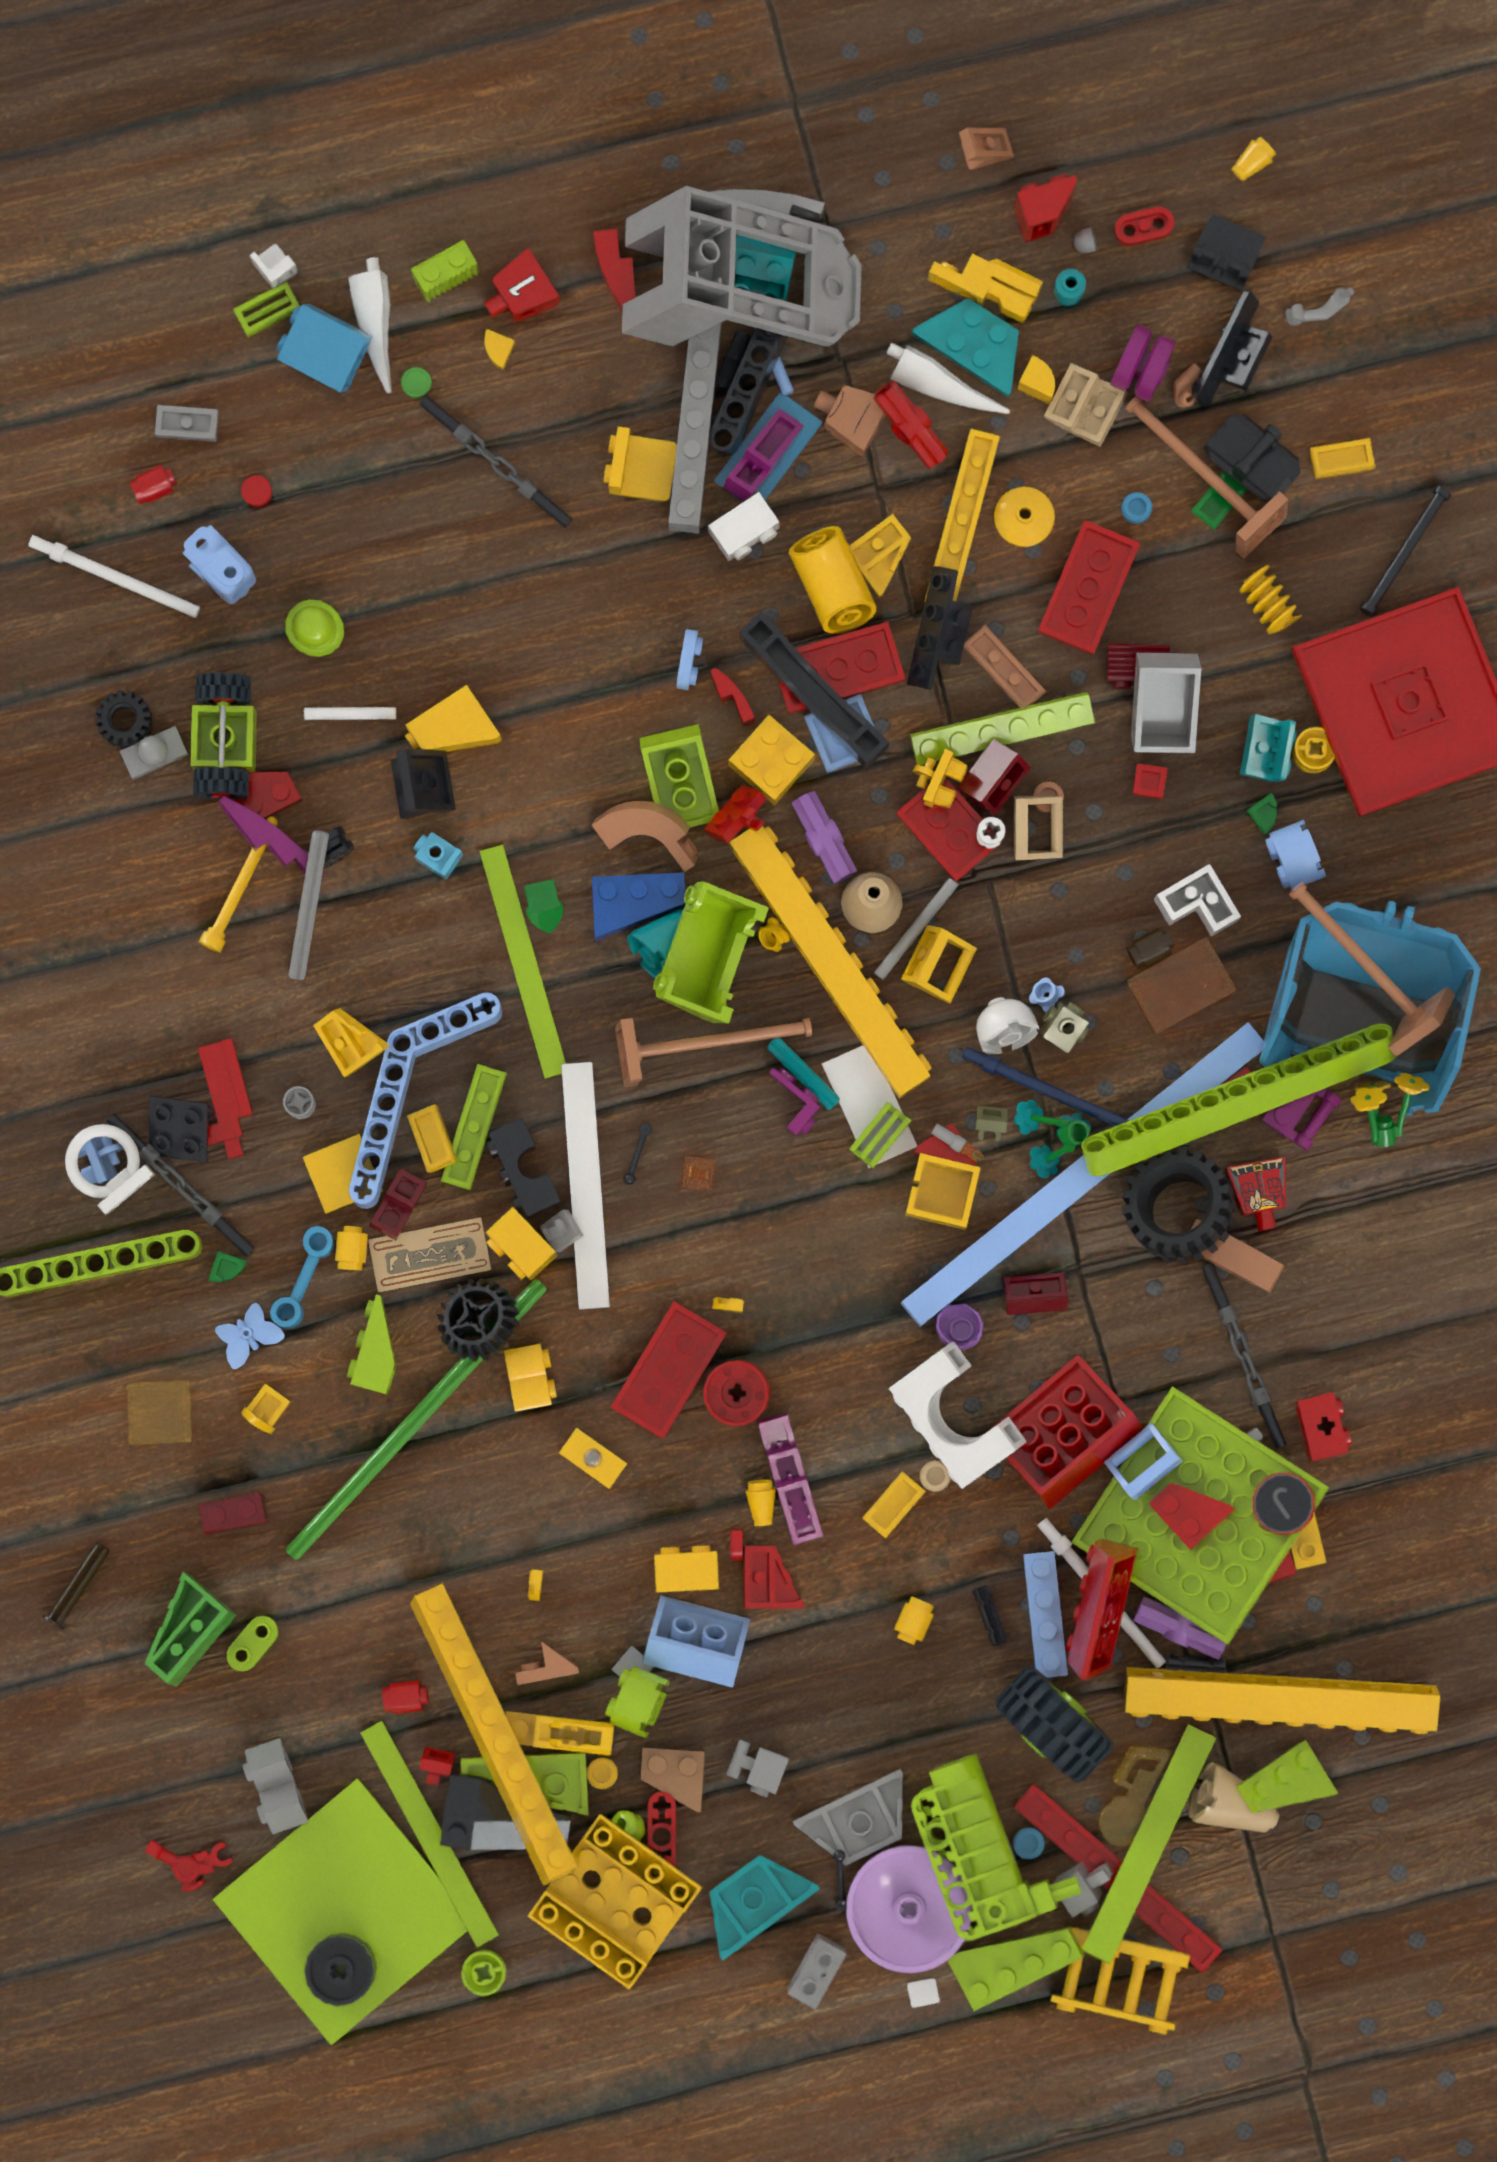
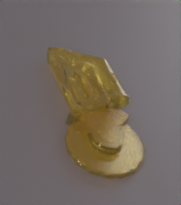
[1099,1746,1171,1846]

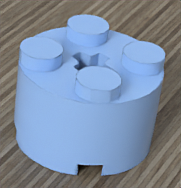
[1265,820,1326,890]

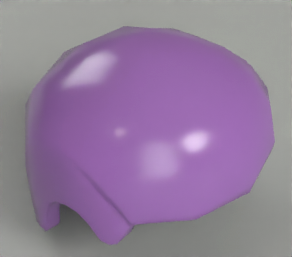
[936,1303,983,1350]

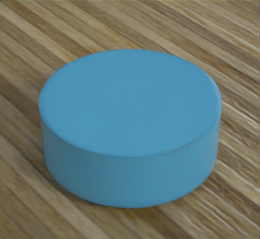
[1121,492,1152,524]
[1013,1827,1044,1859]

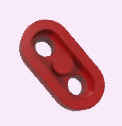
[1114,207,1174,247]

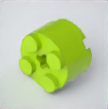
[605,1666,670,1738]

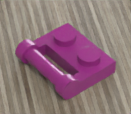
[1261,1089,1342,1151]

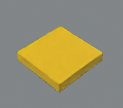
[303,1134,383,1214]

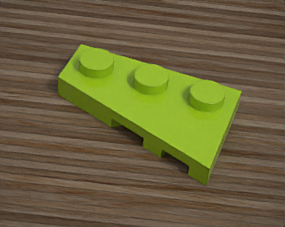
[1236,1740,1338,1814]

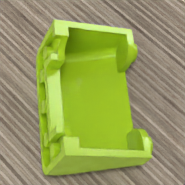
[653,882,769,1024]

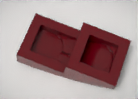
[369,1168,427,1241]

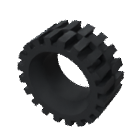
[1122,1147,1237,1263]

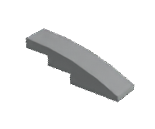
[710,189,825,222]

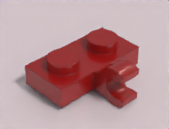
[704,785,767,844]

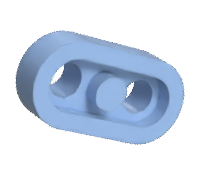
[676,629,703,691]

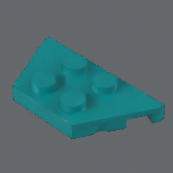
[911,298,1019,398]
[709,1855,820,1961]

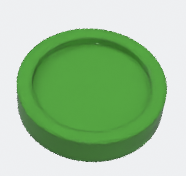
[401,367,432,398]

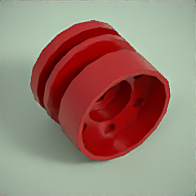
[703,1360,771,1426]

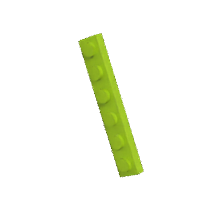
[910,692,1095,765]

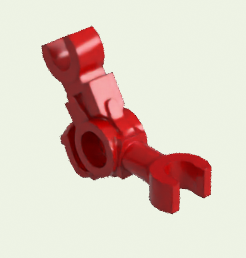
[144,1839,233,1892]

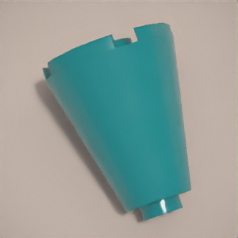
[627,906,685,978]

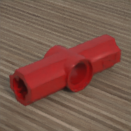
[873,381,949,468]

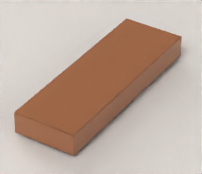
[964,625,1046,708]

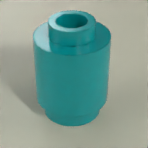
[1054,269,1086,306]

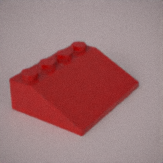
[986,1355,1143,1510]
[1066,1539,1138,1680]

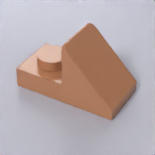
[959,127,1014,169]
[515,1642,580,1685]

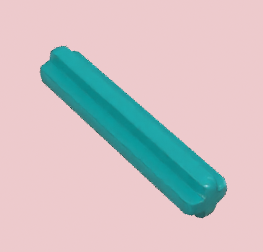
[767,1038,840,1110]

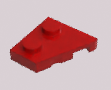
[233,772,302,819]
[743,1546,804,1609]

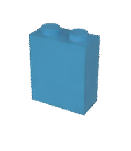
[277,304,373,392]

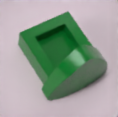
[524,879,563,933]

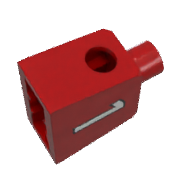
[483,248,560,322]

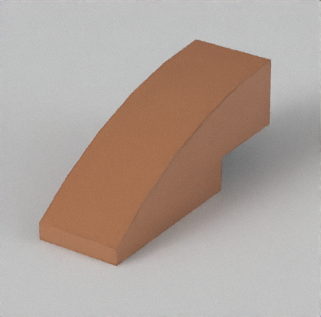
[1191,1219,1284,1293]

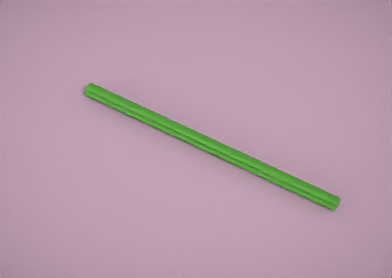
[285,1279,547,1560]

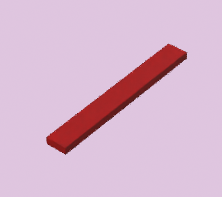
[1013,1783,1223,1973]

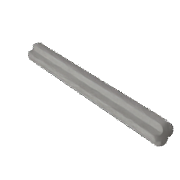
[289,830,329,980]

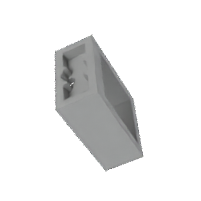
[787,1933,846,2010]

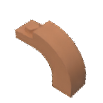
[592,801,698,872]

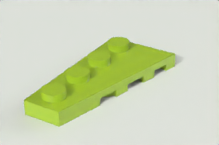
[947,1927,1085,2011]

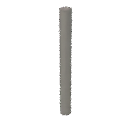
[874,878,958,981]

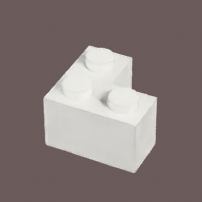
[1154,864,1241,936]

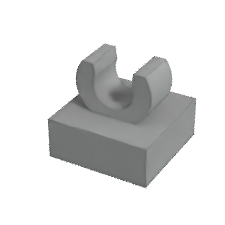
[540,1209,584,1253]

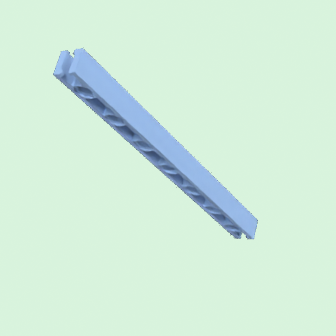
[901,1022,1264,1327]

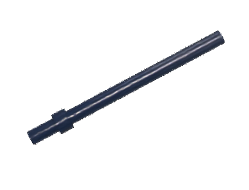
[962,1047,1130,1127]

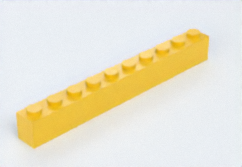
[729,826,932,1099]
[410,1583,577,1885]
[1123,1667,1440,1734]

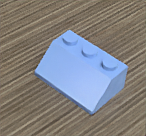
[642,1595,750,1688]

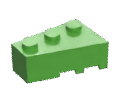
[145,1572,237,1687]

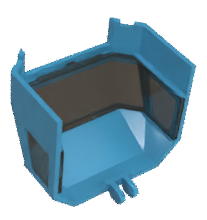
[1259,901,1481,1117]

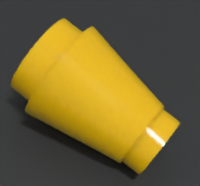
[1231,137,1276,182]
[745,1479,776,1526]

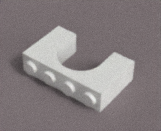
[889,1341,1027,1489]

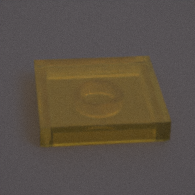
[127,1380,192,1445]

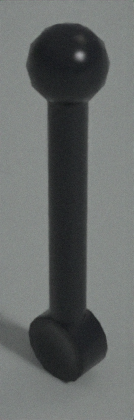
[623,1123,652,1185]
[833,1849,847,1911]

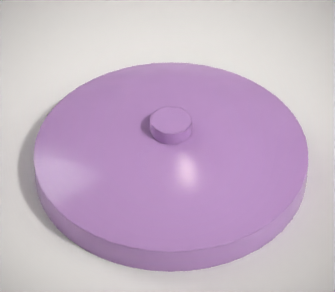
[846,1845,972,1973]

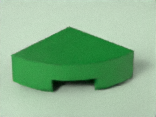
[1246,793,1277,836]
[208,1251,248,1283]

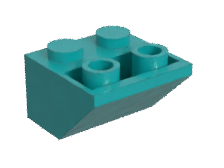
[734,235,797,301]

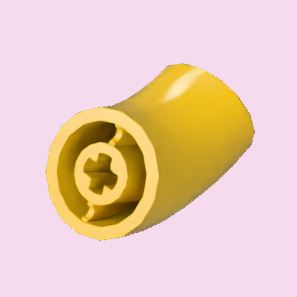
[789,526,876,634]

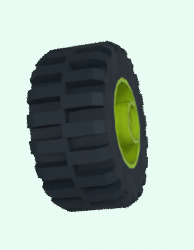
[995,1666,1113,1782]

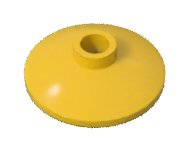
[994,487,1055,547]

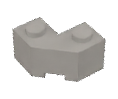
[243,1738,308,1834]

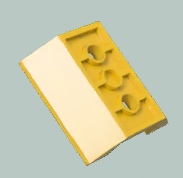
[528,1814,702,1990]

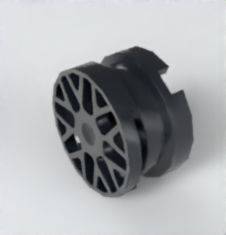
[306,826,355,870]

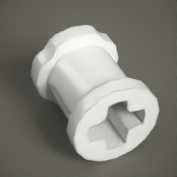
[976,817,1005,849]

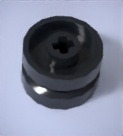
[304,1933,377,2006]

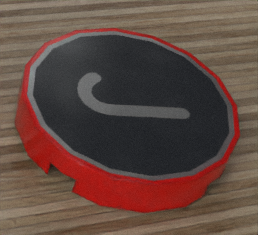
[1253,1473,1315,1535]

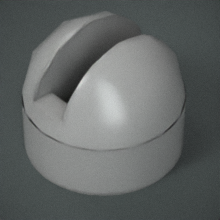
[1074,227,1097,253]

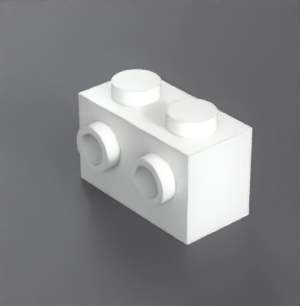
[708,492,779,561]

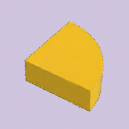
[484,329,515,370]
[712,1297,744,1313]
[528,1569,544,1602]

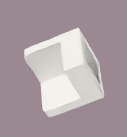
[250,244,298,288]

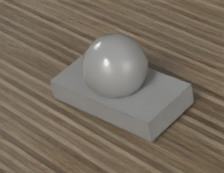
[120,726,189,780]

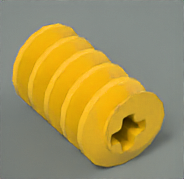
[1239,565,1302,634]

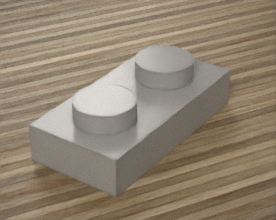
[155,405,219,442]

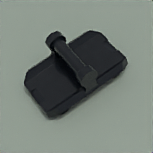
[1203,415,1301,503]

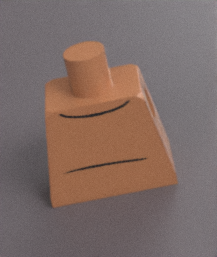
[814,385,885,457]

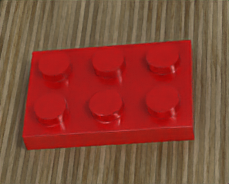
[896,778,1002,882]

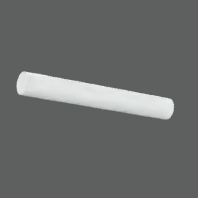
[304,707,396,720]

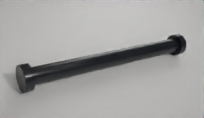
[1359,486,1451,617]

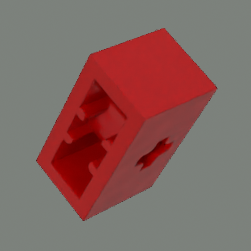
[1294,1392,1352,1462]

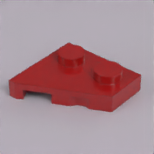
[1148,1482,1235,1550]

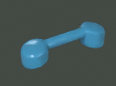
[270,1226,335,1329]

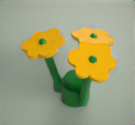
[1351,1073,1430,1147]

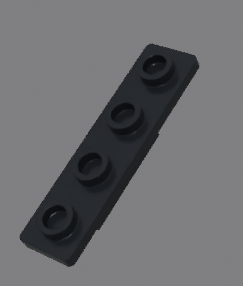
[1194,289,1273,408]
[907,566,973,690]

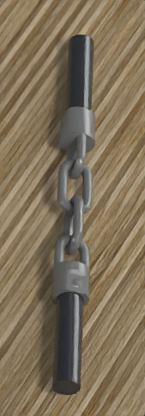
[419,396,573,528]
[106,1113,255,1257]
[1202,1263,1287,1449]

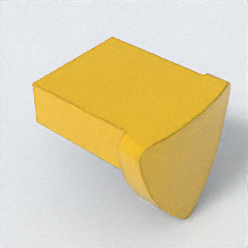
[241,1384,291,1434]

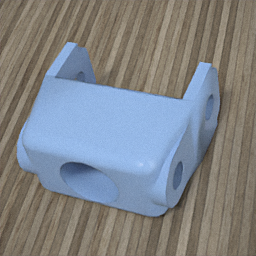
[183,525,256,604]

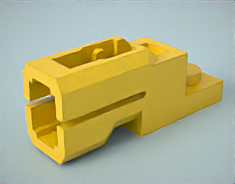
[928,254,1043,324]
[506,1711,614,1755]

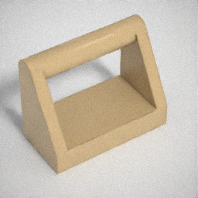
[1014,796,1063,860]

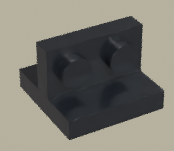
[391,749,456,819]

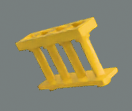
[1051,1926,1190,2034]

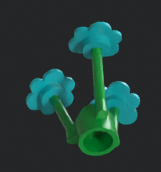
[1014,1100,1091,1179]

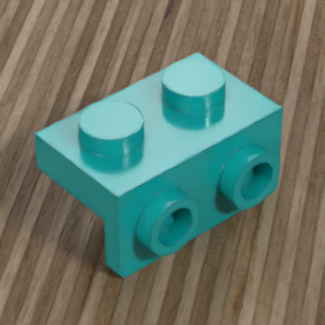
[1240,714,1297,783]

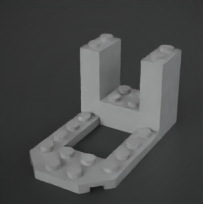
[622,186,861,347]

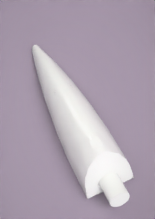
[348,257,392,393]
[886,343,1010,414]

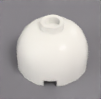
[976,997,1039,1054]

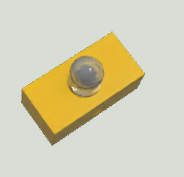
[559,1428,627,1489]

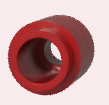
[129,465,177,504]
[382,1680,429,1714]

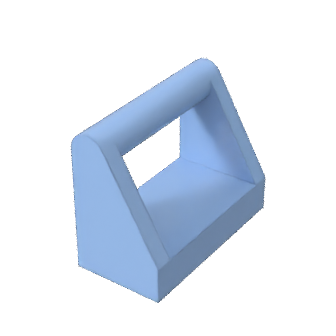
[1104,1423,1183,1501]

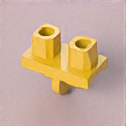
[913,749,967,808]

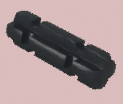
[973,1585,1007,1646]
[1165,1655,1226,1673]

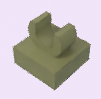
[975,1106,1008,1142]

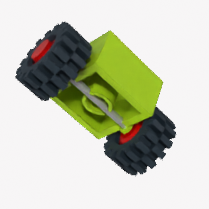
[191,672,257,800]

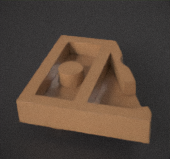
[641,1747,705,1812]

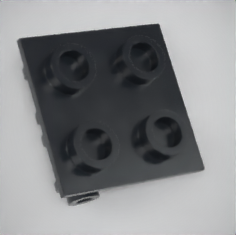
[1187,213,1266,291]
[149,1095,215,1163]

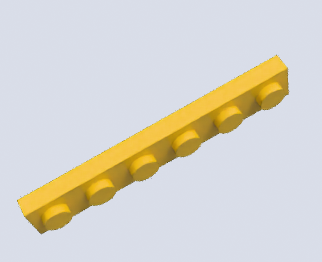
[924,429,1000,604]

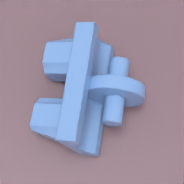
[78,1132,124,1184]

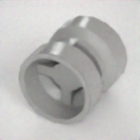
[283,1086,316,1120]

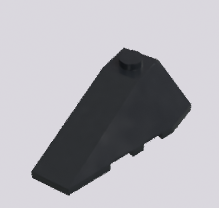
[440,1773,571,1850]

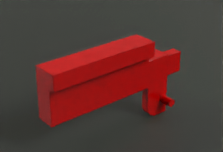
[198,1038,254,1160]

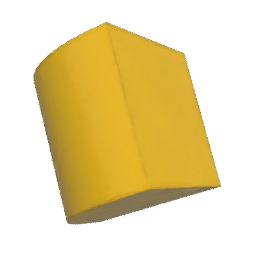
[1018,355,1055,405]

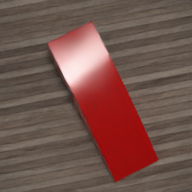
[593,229,636,313]

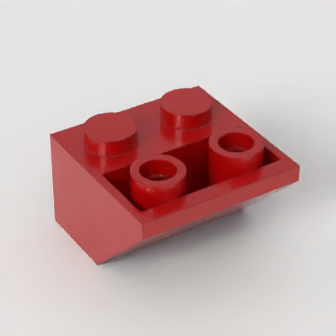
[1014,174,1077,243]

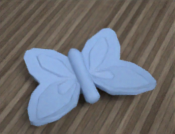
[215,1303,285,1369]

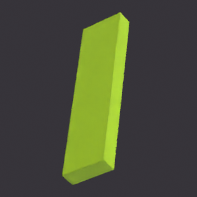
[441,1064,507,1191]

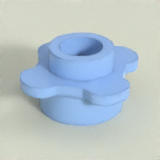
[1029,978,1065,1012]

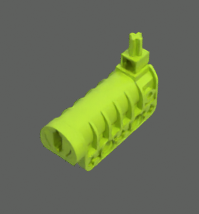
[911,1754,1082,1941]

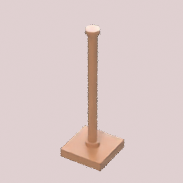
[1125,397,1289,559]
[1289,882,1455,1057]
[615,1018,812,1088]

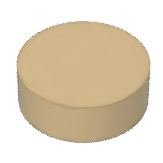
[920,1461,951,1492]

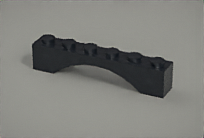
[739,611,889,769]

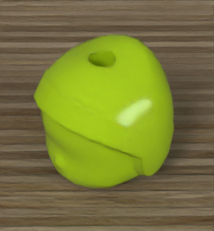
[612,1810,645,1842]

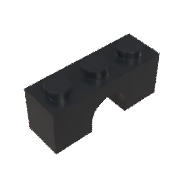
[486,1118,561,1219]

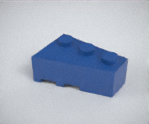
[592,873,686,942]

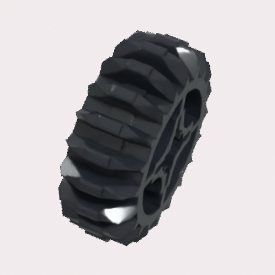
[437,1278,520,1362]

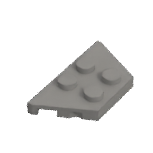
[793,1769,903,1866]

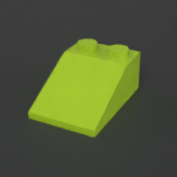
[639,724,719,827]

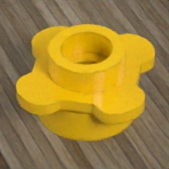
[758,917,791,952]

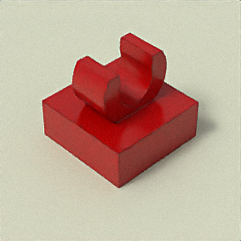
[419,1746,456,1786]

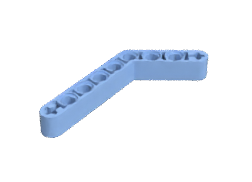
[349,993,503,1209]

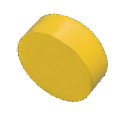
[587,1757,618,1789]

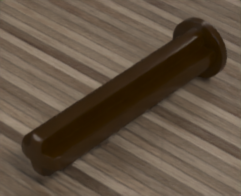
[42,1542,110,1630]

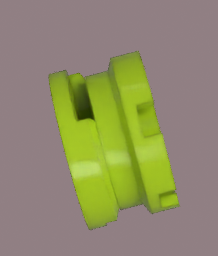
[461,1949,506,1996]

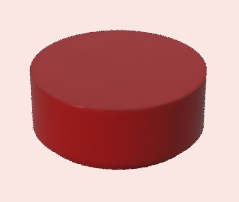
[241,475,272,508]

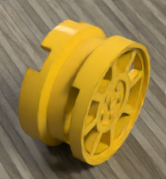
[1292,727,1335,773]

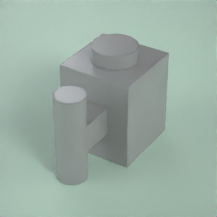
[726,1739,789,1797]

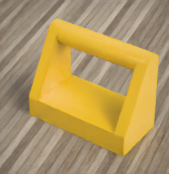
[901,925,977,1004]

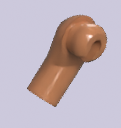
[1173,364,1203,408]

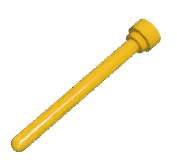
[199,816,278,953]

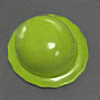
[285,599,344,657]

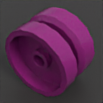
[1110,324,1176,402]

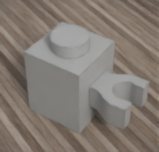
[1054,1862,1113,1918]

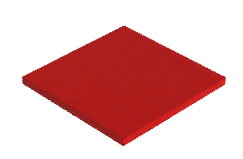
[1291,587,1497,818]

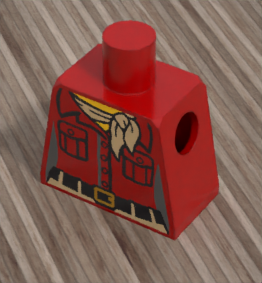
[1224,1157,1286,1231]

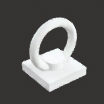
[65,1124,155,1215]

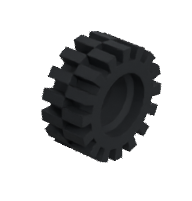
[95,690,153,748]

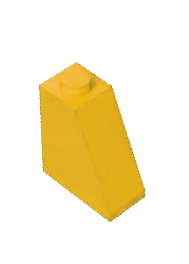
[405,685,502,752]

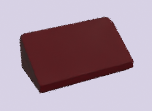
[1003,1272,1068,1315]

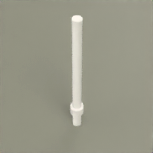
[28,535,200,618]
[1037,1518,1166,1669]

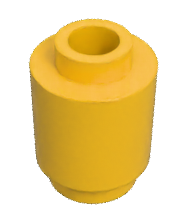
[335,1226,368,1271]
[894,1596,934,1645]

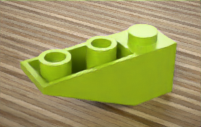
[347,1295,397,1395]

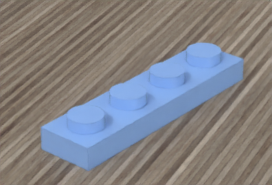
[1023,1551,1068,1677]

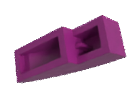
[723,408,804,502]

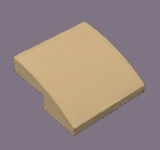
[1044,363,1128,447]

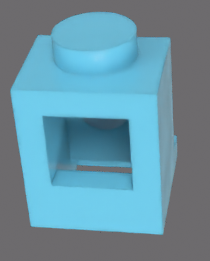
[413,832,463,880]

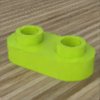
[227,1616,279,1671]

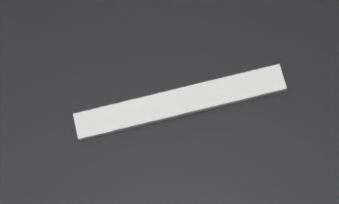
[561,1062,610,1310]

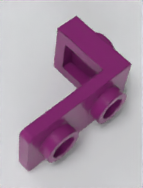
[769,1068,820,1137]

